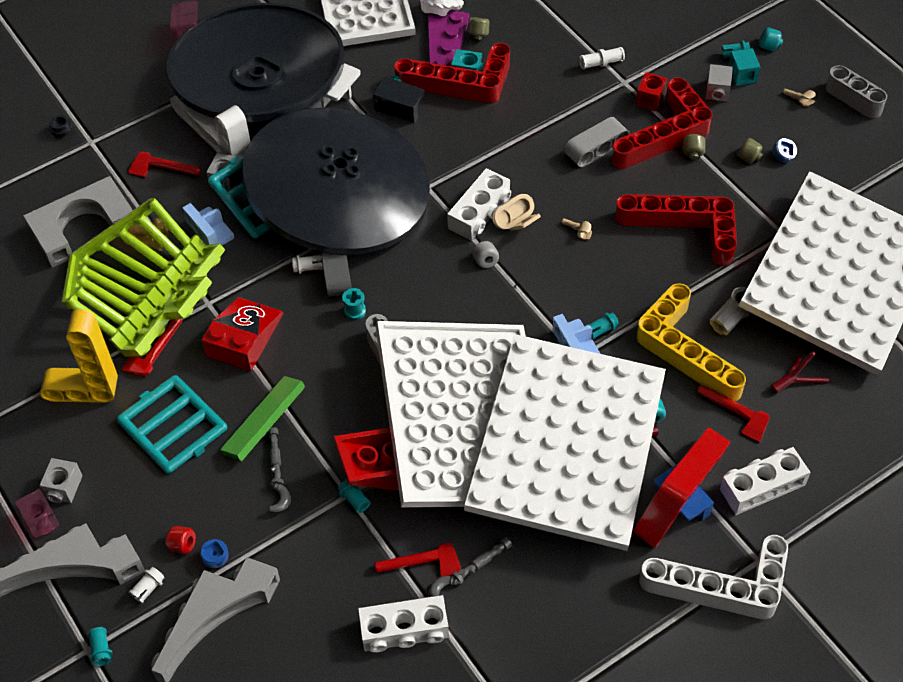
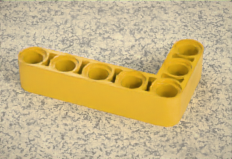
[637,283,746,401]
[40,309,118,402]

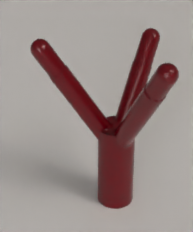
[771,351,829,394]

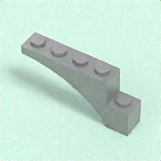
[0,523,145,597]
[151,557,280,682]

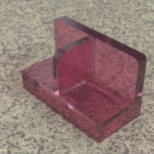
[170,0,199,41]

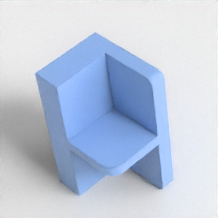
[182,203,234,245]
[553,314,600,354]

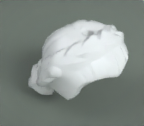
[420,0,464,16]

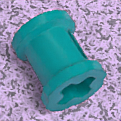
[342,288,366,320]

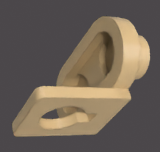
[492,194,541,231]

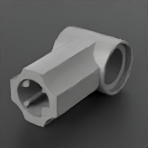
[710,287,750,335]

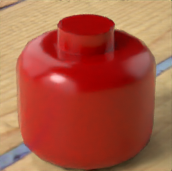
[165,525,196,555]

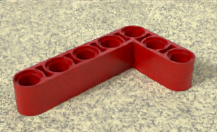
[394,43,510,103]
[612,77,712,169]
[615,194,737,266]
[632,427,731,548]

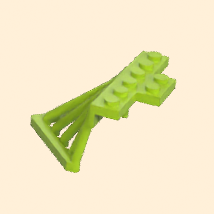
[62,198,225,357]

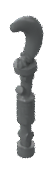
[268,427,291,512]
[429,537,512,597]

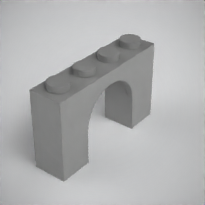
[23,176,139,268]

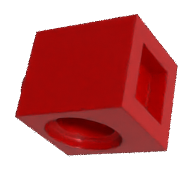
[635,72,667,112]

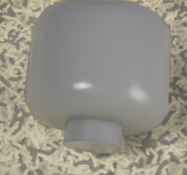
[472,241,499,268]

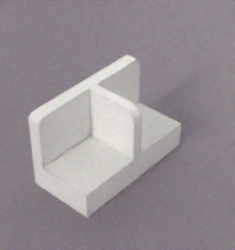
[320,63,360,108]

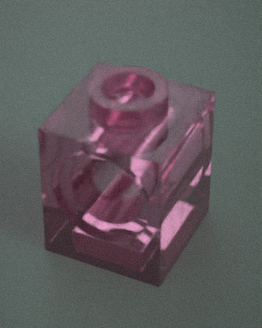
[15,489,60,538]

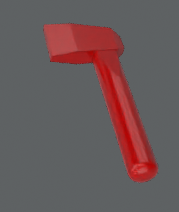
[128,151,201,178]
[121,319,182,377]
[697,385,770,443]
[374,543,461,577]

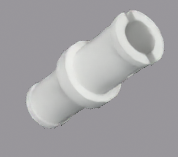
[579,47,625,69]

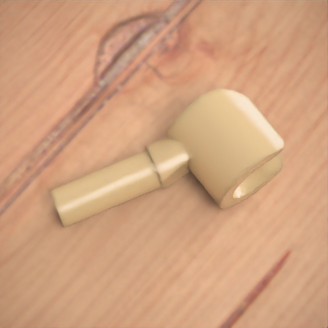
[783,89,816,107]
[562,219,592,240]

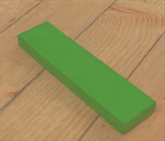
[220,376,305,461]

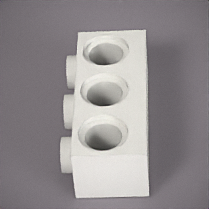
[447,168,511,241]
[720,447,811,515]
[358,595,449,652]

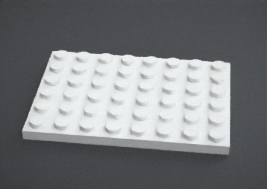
[738,171,903,376]
[375,321,526,507]
[464,334,666,551]

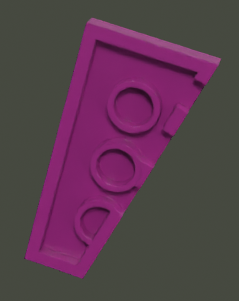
[428,10,469,66]

